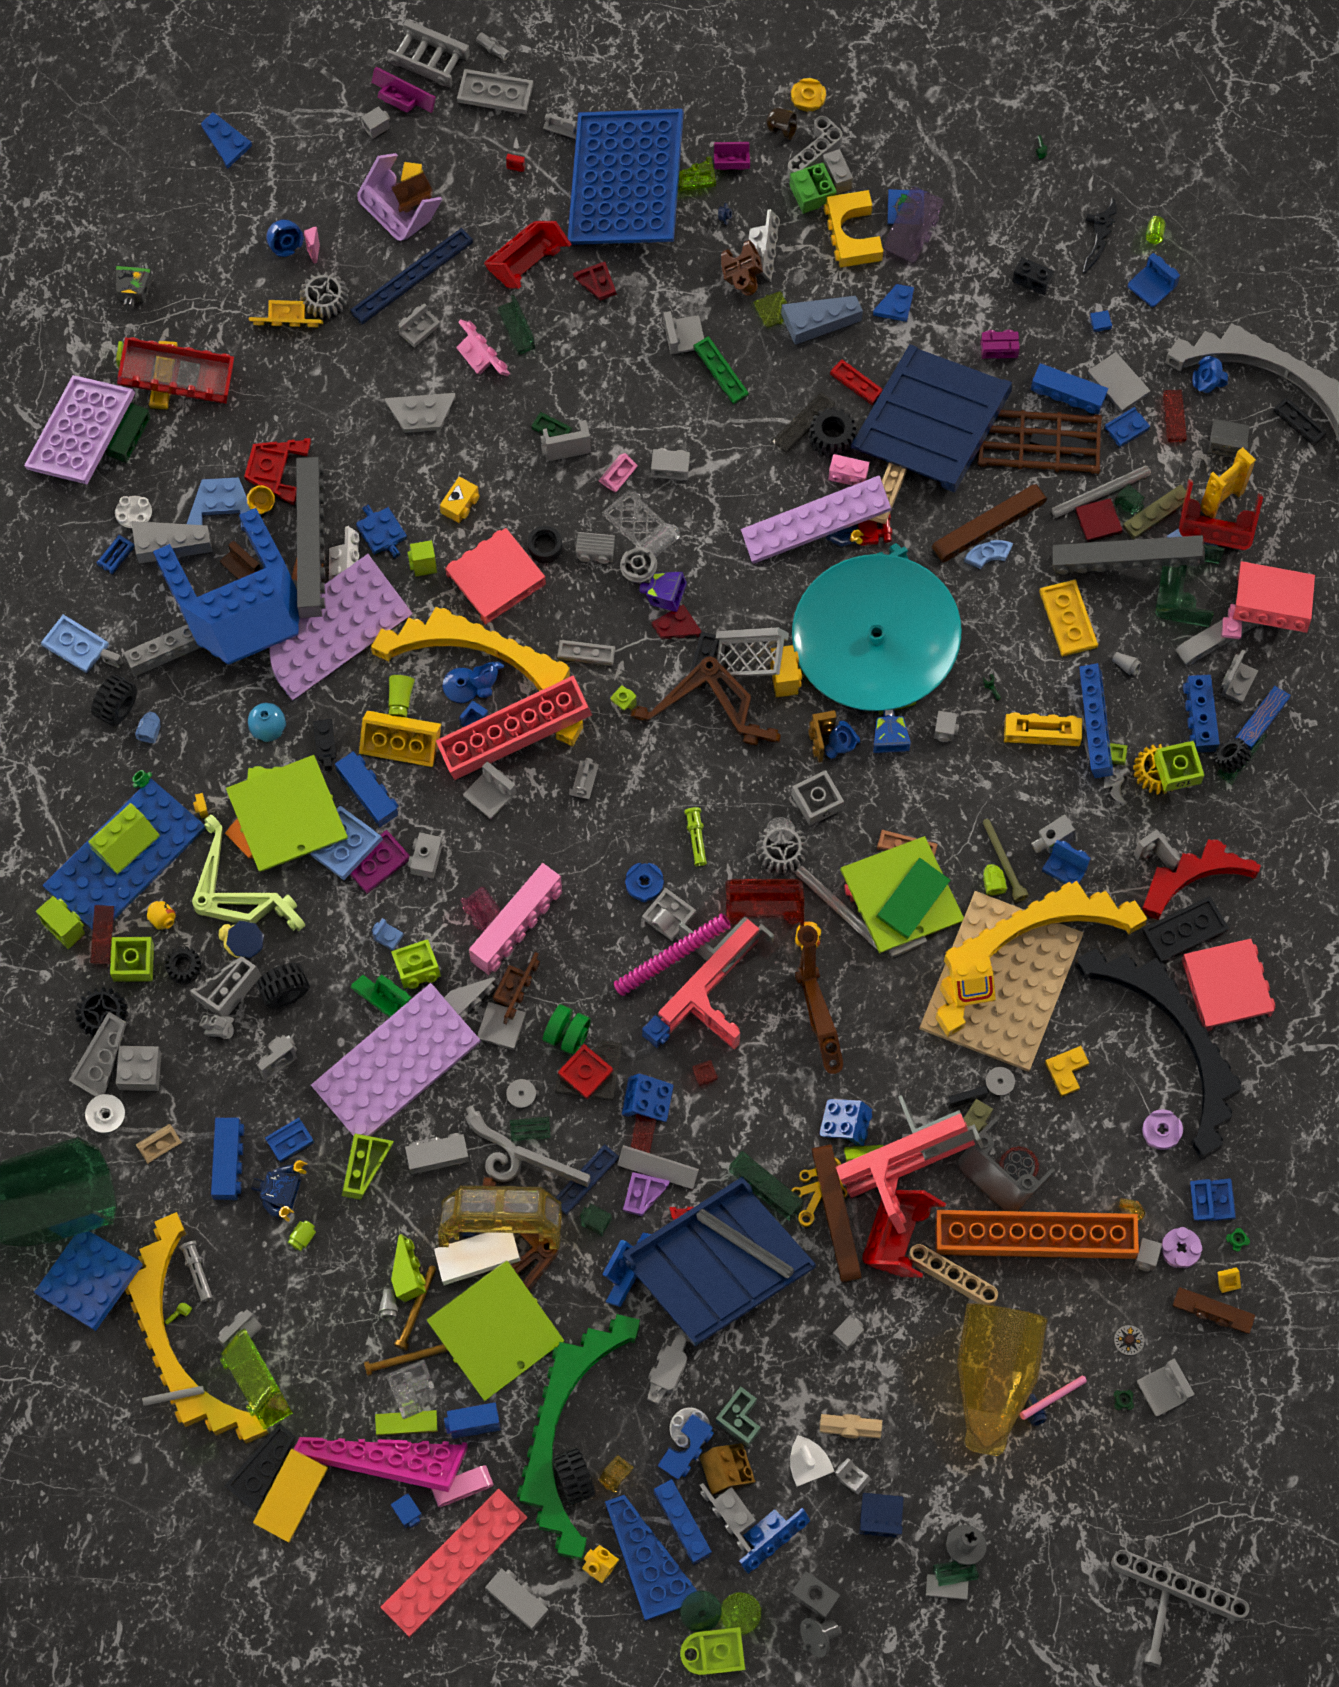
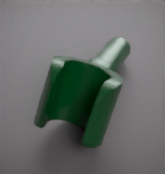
[1036,135,1047,159]
[983,674,1001,701]

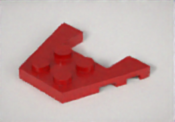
[244,438,311,505]

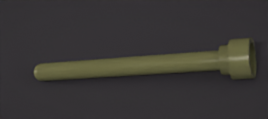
[983,819,1029,902]

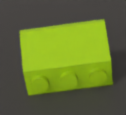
[88,803,160,875]

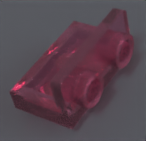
[460,886,501,931]

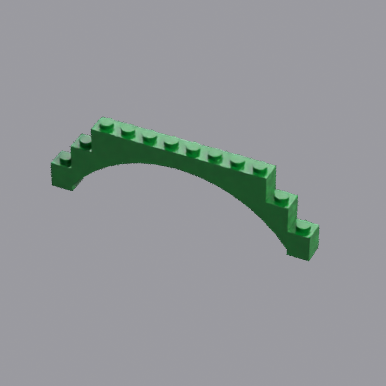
[517,1314,640,1561]

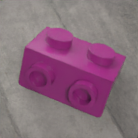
[714,142,750,170]

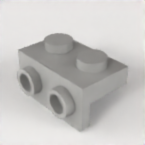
[398,303,441,347]

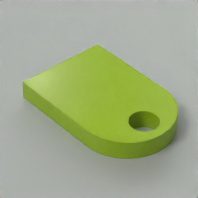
[680,1627,745,1675]

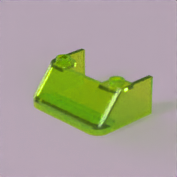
[220,1328,292,1430]

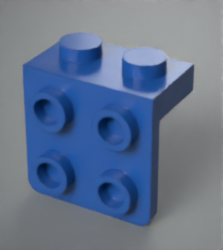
[1128,253,1180,307]
[820,1099,872,1146]

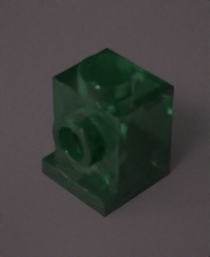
[1114,484,1145,515]

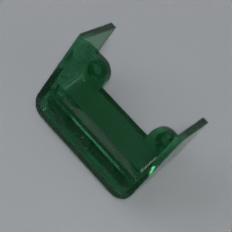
[1155,545,1224,627]

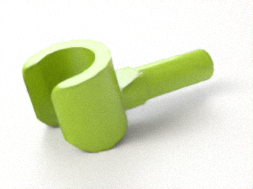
[165,1303,192,1325]

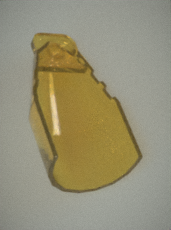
[957,1303,1048,1456]

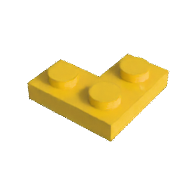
[1045,1046,1089,1097]

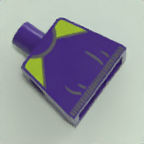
[640,572,687,612]

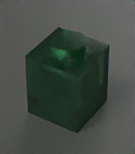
[579,1203,612,1236]

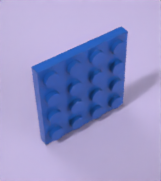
[34,1226,143,1331]

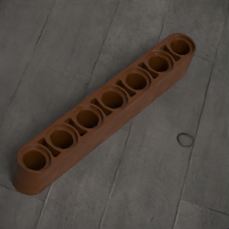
[931,484,1047,563]
[811,1144,861,1283]

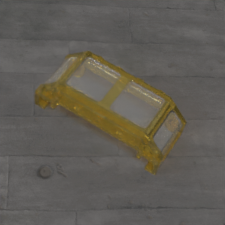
[438,1186,562,1249]

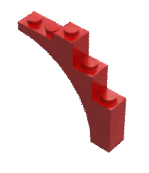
[1142,839,1261,920]

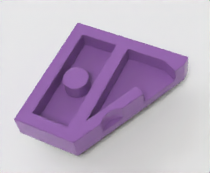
[623,1172,670,1216]

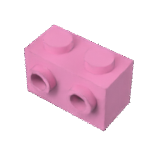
[828,454,869,486]

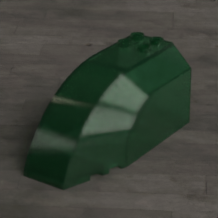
[0,1137,118,1247]

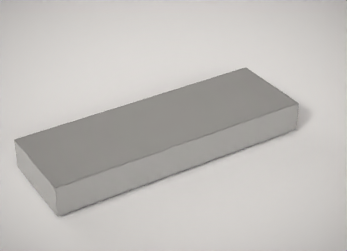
[557,640,616,666]

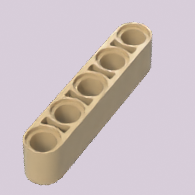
[909,1244,998,1307]

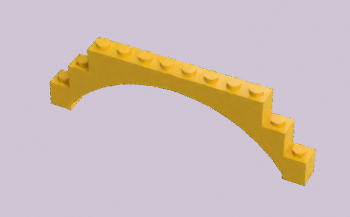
[371,607,583,747]
[935,881,1147,1037]
[125,1212,269,1444]

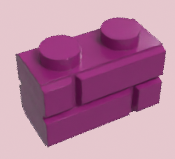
[980,329,1019,359]

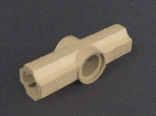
[820,1414,882,1439]

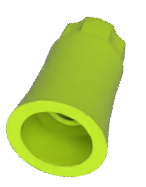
[388,675,415,717]

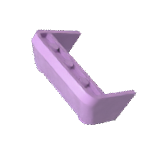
[357,153,442,241]

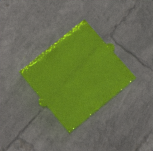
[754,291,787,328]

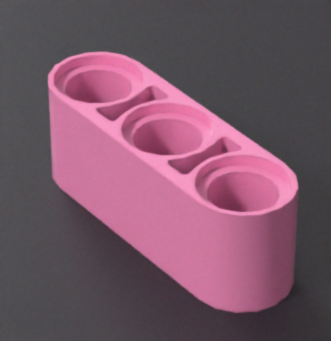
[431,1465,494,1507]

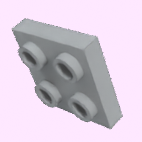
[642,888,696,941]
[218,1309,262,1352]

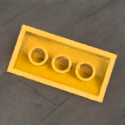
[359,711,441,767]

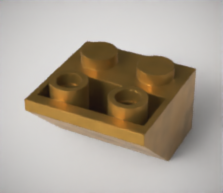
[699,1443,755,1494]

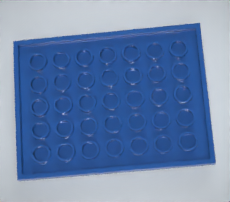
[568,109,684,245]

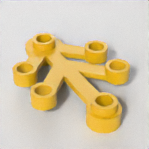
[791,1158,847,1227]

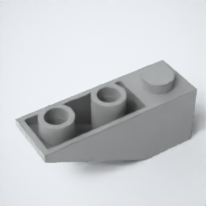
[444,977,496,1021]

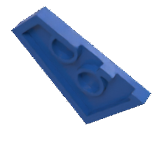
[201,112,252,168]

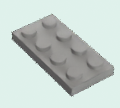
[457,69,533,114]

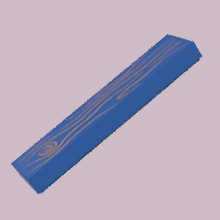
[1235,686,1291,750]

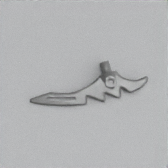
[1082,725,1130,804]

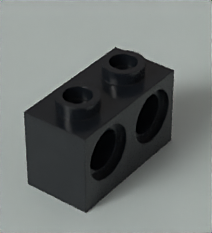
[1012,257,1054,296]

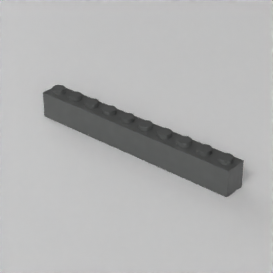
[296,457,326,618]

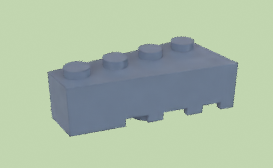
[781,296,863,345]

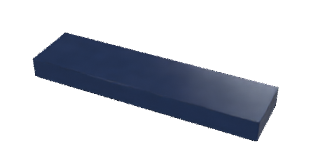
[551,1144,619,1216]

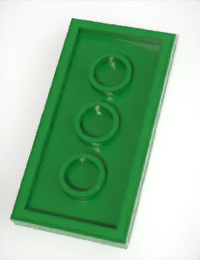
[876,857,951,940]

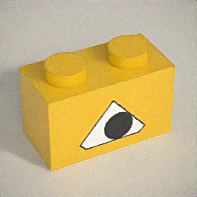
[440,477,480,523]

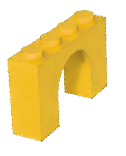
[824,190,883,268]

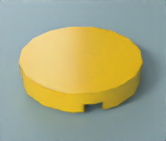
[791,78,826,112]

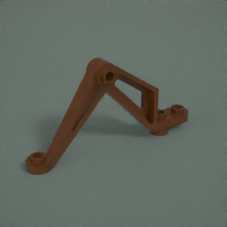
[630,657,781,745]
[795,925,843,1074]
[482,1177,559,1291]

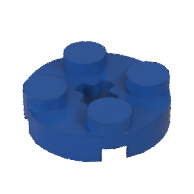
[625,863,664,902]

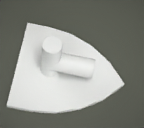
[790,1435,835,1486]

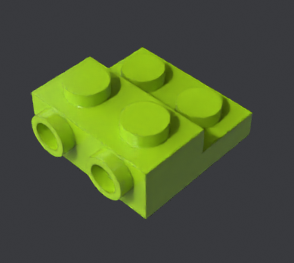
[391,939,441,989]

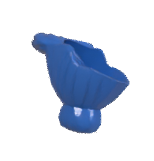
[468,662,504,698]
[824,721,860,759]

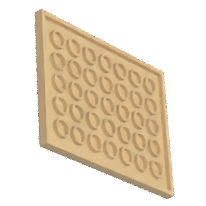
[919,891,1084,1072]

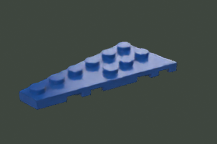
[605,1495,704,1621]

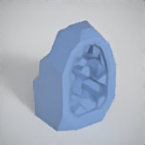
[135,712,161,743]

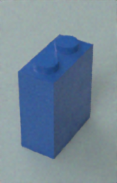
[444,1402,501,1439]

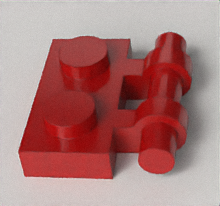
[858,514,893,546]

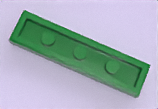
[693,336,749,405]

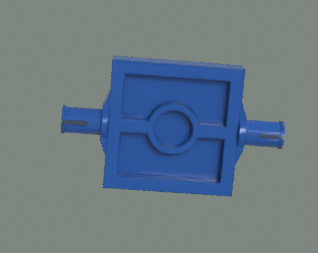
[356,505,407,558]

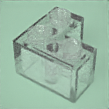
[386,1360,434,1419]

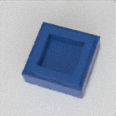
[1090,310,1112,332]

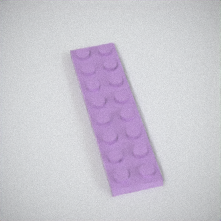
[741,476,892,564]

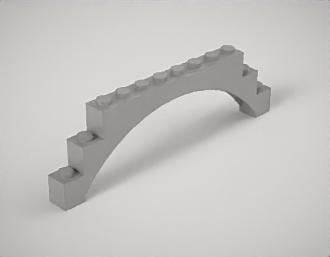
[1165,323,1339,442]

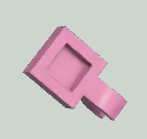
[1221,604,1242,639]

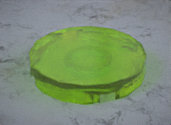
[720,1592,761,1635]

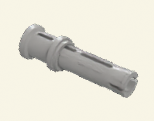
[179,1241,213,1302]

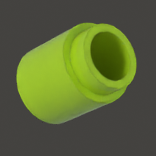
[288,1220,316,1251]

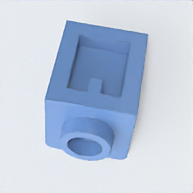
[372,918,404,951]

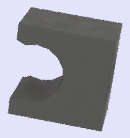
[790,1571,840,1622]

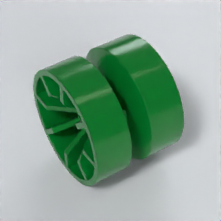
[543,1004,591,1055]

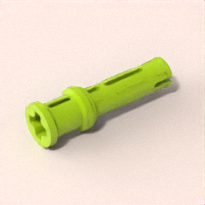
[684,807,707,866]

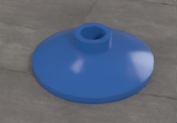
[442,668,478,703]

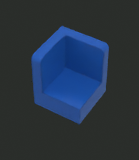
[459,701,488,727]

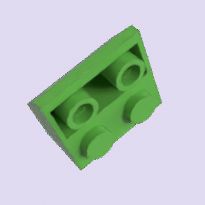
[789,163,837,214]

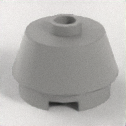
[620,547,657,583]

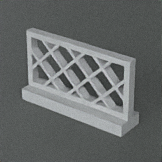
[716,627,789,677]

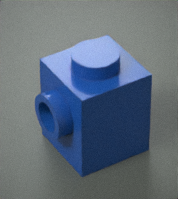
[642,1015,670,1048]

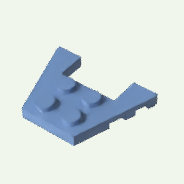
[187,477,250,530]

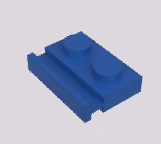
[1104,407,1150,447]
[265,1118,314,1163]

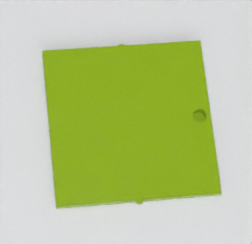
[226,755,348,872]
[840,836,964,954]
[427,1260,564,1401]

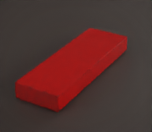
[830,359,883,405]

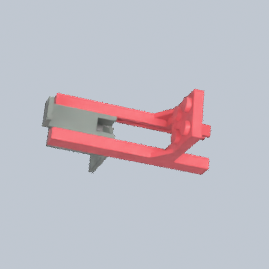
[658,917,774,1050]
[836,1095,984,1234]

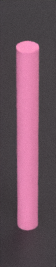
[1020,1375,1087,1420]

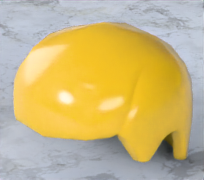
[247,485,275,514]

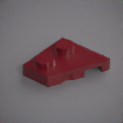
[573,261,617,301]
[652,604,701,640]

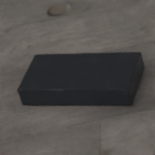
[947,1086,988,1109]

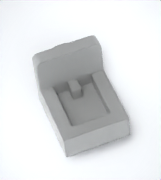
[835,1458,871,1495]

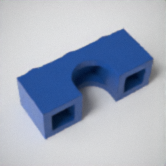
[658,1413,714,1480]

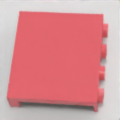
[445,528,546,625]
[1233,561,1315,633]
[1181,939,1275,1031]

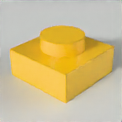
[193,793,209,819]
[1218,1267,1241,1293]

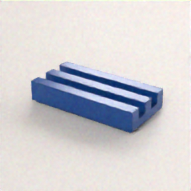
[97,535,135,575]

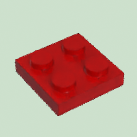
[558,1044,614,1099]

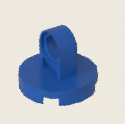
[1192,356,1228,393]

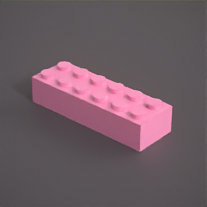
[469,863,562,975]

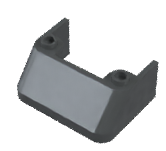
[957,1116,1055,1212]

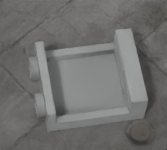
[540,420,591,461]

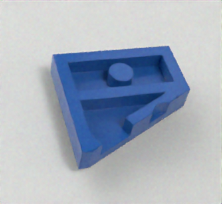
[873,284,914,322]

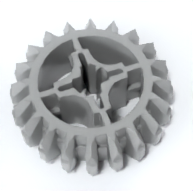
[299,271,348,319]
[756,823,808,874]

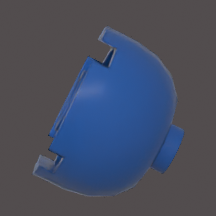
[266,219,304,257]

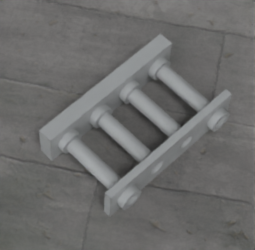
[387,19,470,88]

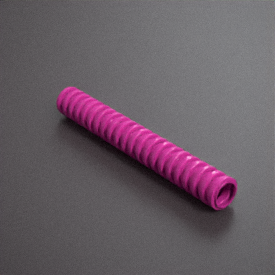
[614,914,730,996]

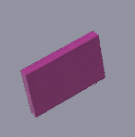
[350,830,410,894]

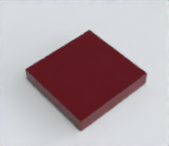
[1075,498,1123,542]

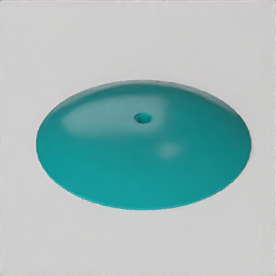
[792,554,962,711]

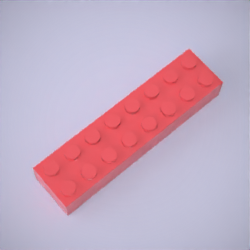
[436,675,592,780]

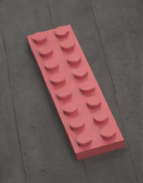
[381,1489,528,1638]

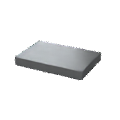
[1087,352,1150,413]

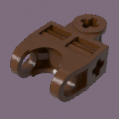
[721,240,763,296]

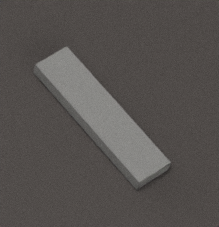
[617,1145,699,1189]
[514,1146,591,1187]

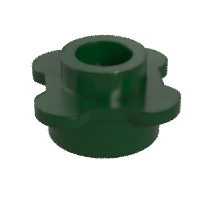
[1113,1390,1134,1410]

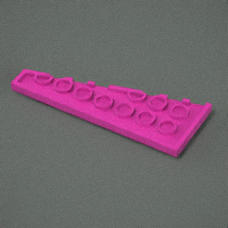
[294,1437,468,1492]

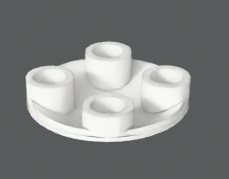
[115,496,152,528]
[670,1408,710,1449]

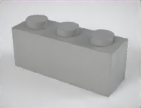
[405,1133,469,1174]
[485,1568,549,1631]

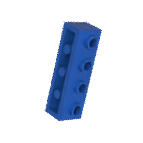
[1183,675,1220,753]

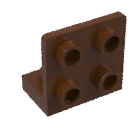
[391,171,433,213]

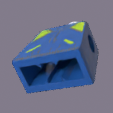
[873,709,910,753]

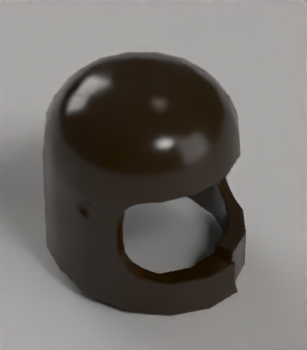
[767,108,797,140]

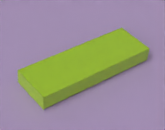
[375,1410,438,1436]

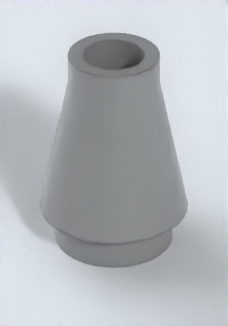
[1112,652,1142,675]
[378,1289,398,1321]

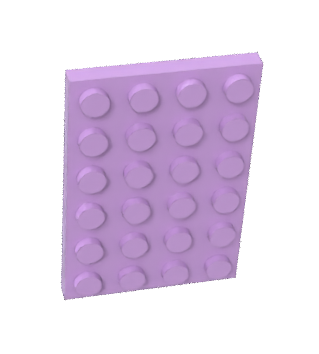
[24,375,135,484]

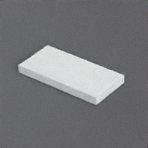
[434,1225,521,1285]

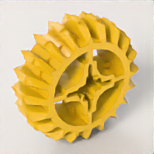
[1133,744,1173,795]

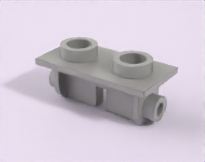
[543,113,577,139]
[571,758,599,799]

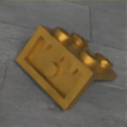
[808,710,836,762]

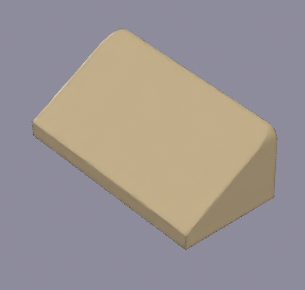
[136,1124,182,1164]

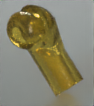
[1119,1198,1145,1220]

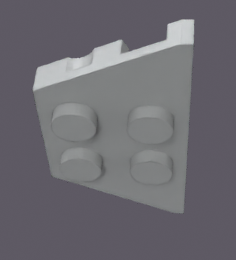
[385,393,456,433]

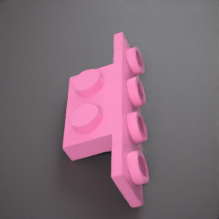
[456,319,510,376]

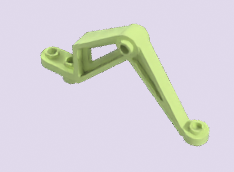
[192,814,305,931]

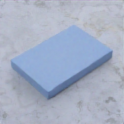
[41,614,109,673]

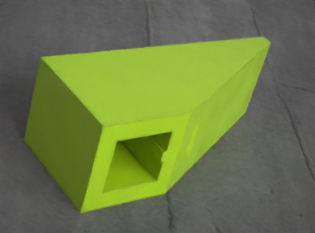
[391,1234,426,1302]

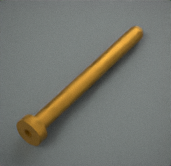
[394,1265,436,1350]
[364,1344,448,1376]

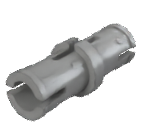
[476,32,510,61]

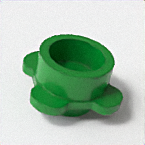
[132,770,152,788]
[1226,1228,1250,1252]

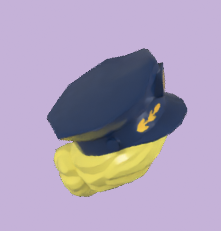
[219,921,264,958]

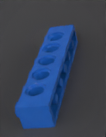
[1079,663,1114,778]

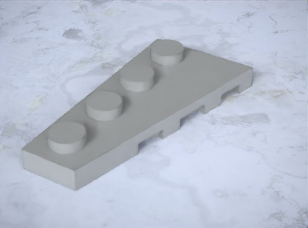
[69,1012,127,1097]

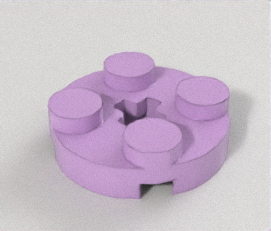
[1142,1109,1183,1150]
[1161,1227,1202,1269]

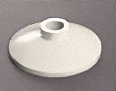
[85,1094,125,1133]

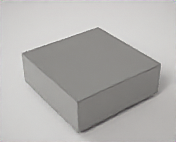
[100,649,123,668]

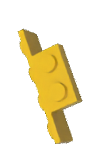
[249,300,323,327]

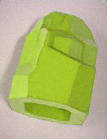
[983,864,1007,896]

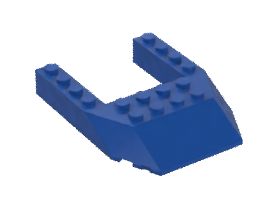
[153,508,300,665]

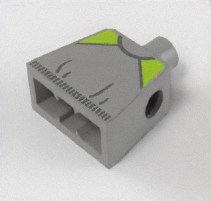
[1031,815,1076,853]

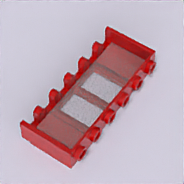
[117,337,234,404]

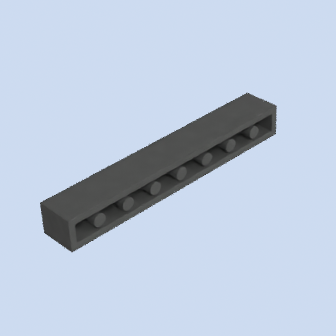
[1053,535,1205,574]

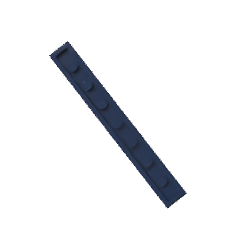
[350,228,473,325]

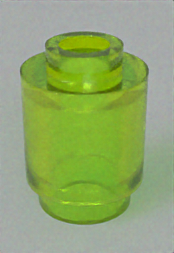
[1146,216,1166,244]

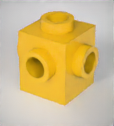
[582,1545,619,1583]

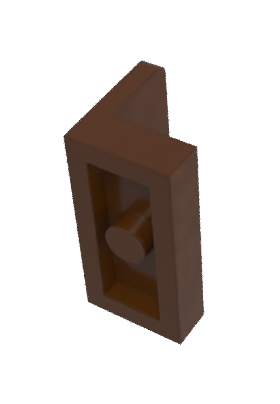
[220,540,261,580]

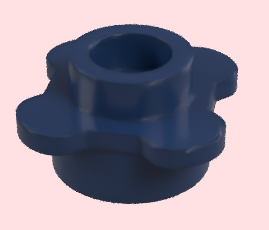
[718,203,732,225]

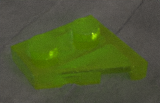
[679,156,716,191]

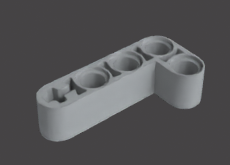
[787,116,843,179]

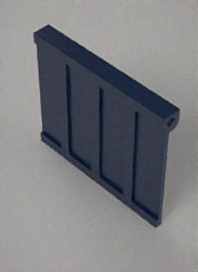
[851,344,1012,493]
[622,1177,816,1346]

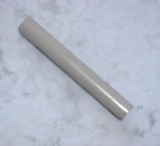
[142,1386,205,1406]

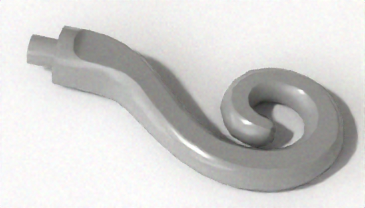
[465,1106,522,1183]

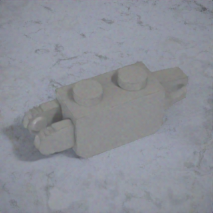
[647,1335,687,1405]

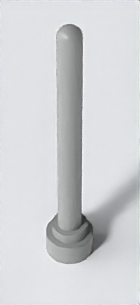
[1144,1567,1174,1667]

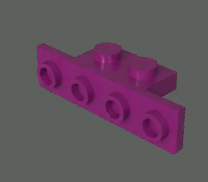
[371,67,436,113]

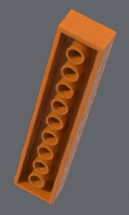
[935,1210,1139,1259]

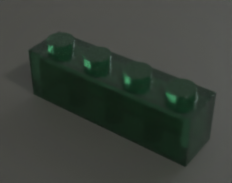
[729,1151,803,1221]

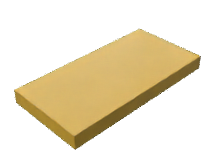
[1039,579,1098,657]
[253,1449,328,1542]

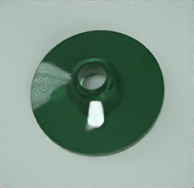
[680,1591,722,1632]

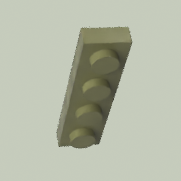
[1122,484,1192,540]

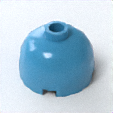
[248,703,286,742]

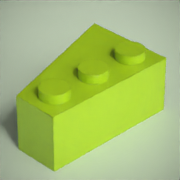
[342,1133,394,1200]

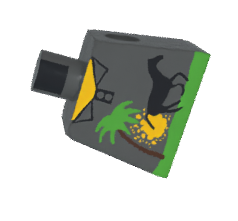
[116,266,153,310]

